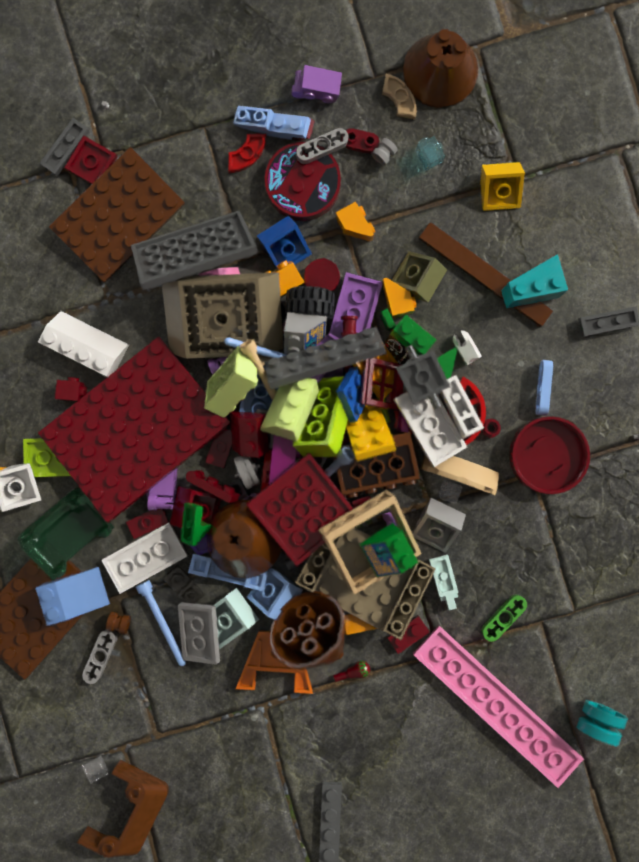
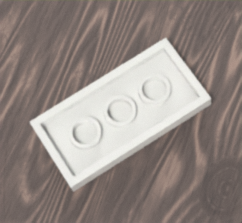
[393,391,467,467]
[102,522,188,594]

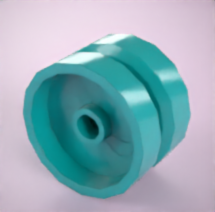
[576,700,628,746]

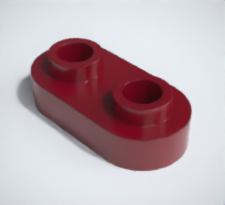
[342,128,379,154]

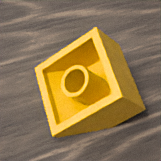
[480,162,525,210]

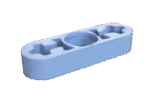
[535,360,553,416]

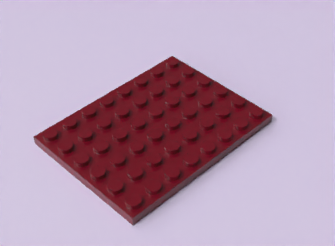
[38,336,231,523]

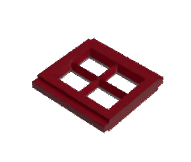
[360,358,404,411]

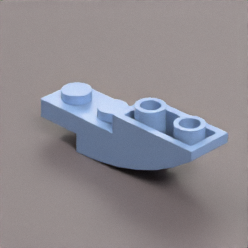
[233,106,311,140]

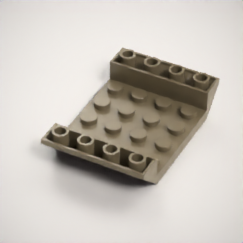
[296,527,435,640]

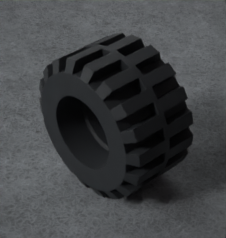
[285,286,335,321]

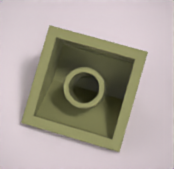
[392,251,447,302]

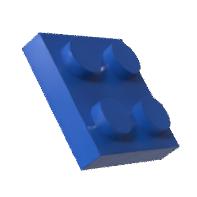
[336,367,365,422]

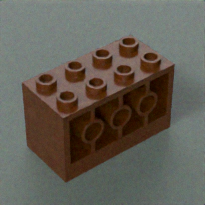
[334,432,420,498]

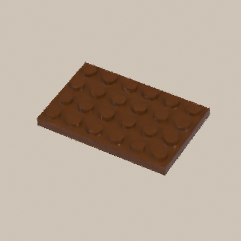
[49,147,185,282]
[0,541,85,680]

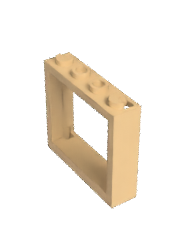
[319,490,421,594]

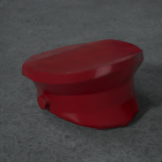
[304,258,340,291]

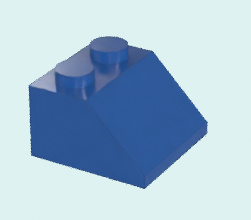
[257,215,312,269]

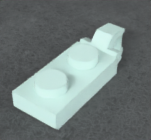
[429,554,458,610]

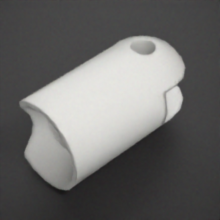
[453,330,482,365]

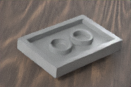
[178,602,220,665]

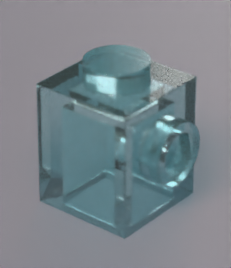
[416,136,445,171]

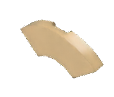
[382,74,417,119]

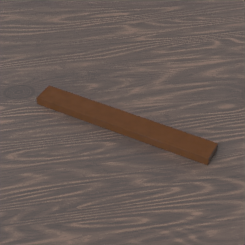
[419,222,553,327]

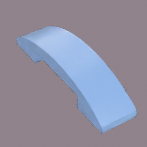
[188,554,268,591]

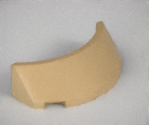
[420,455,499,495]

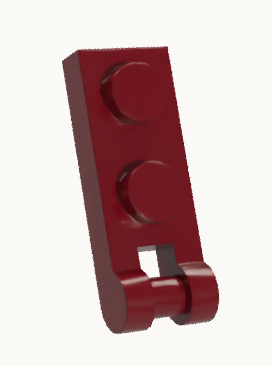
[186,470,240,503]

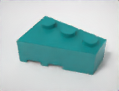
[501,254,568,308]

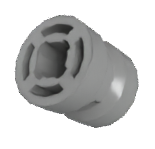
[371,138,398,166]

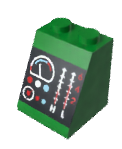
[383,315,436,365]

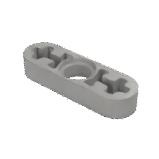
[296,128,348,164]
[82,630,118,684]

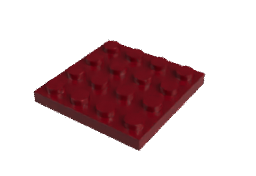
[246,453,353,566]

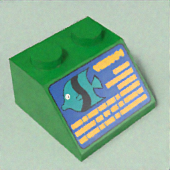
[359,523,419,577]

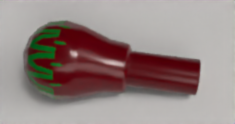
[333,660,370,682]

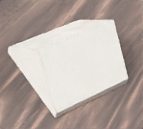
[0,463,42,512]

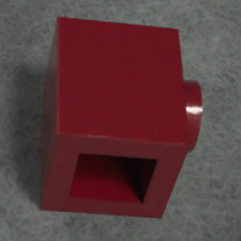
[55,377,87,402]

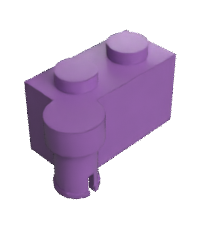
[291,65,342,103]
[147,467,178,511]

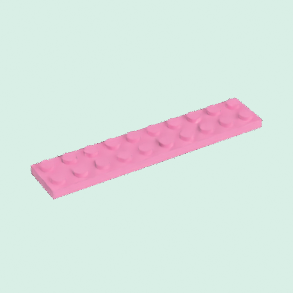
[413,625,584,788]

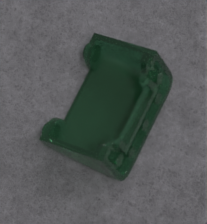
[17,487,114,581]

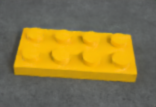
[346,398,396,461]

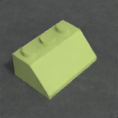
[204,346,258,418]
[260,378,319,442]

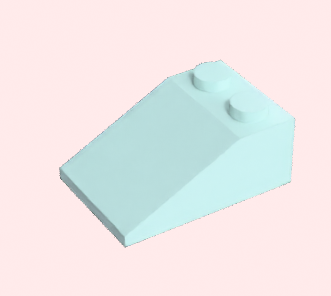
[213,588,259,649]

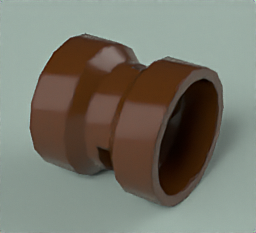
[106,611,131,635]

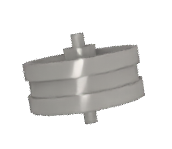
[234,456,261,490]

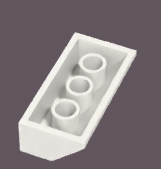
[38,311,129,377]

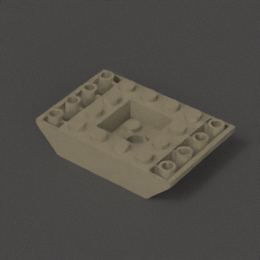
[162,272,283,358]

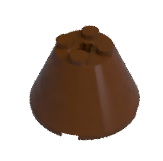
[403,29,478,108]
[207,500,282,578]
[270,591,345,668]

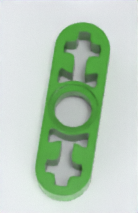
[481,595,527,642]

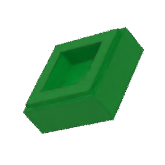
[380,308,396,331]

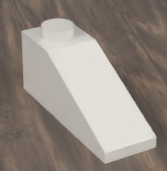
[441,375,484,439]

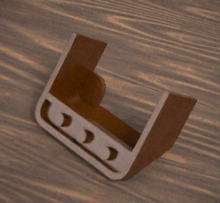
[78,760,169,857]

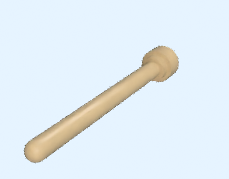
[239,339,276,401]

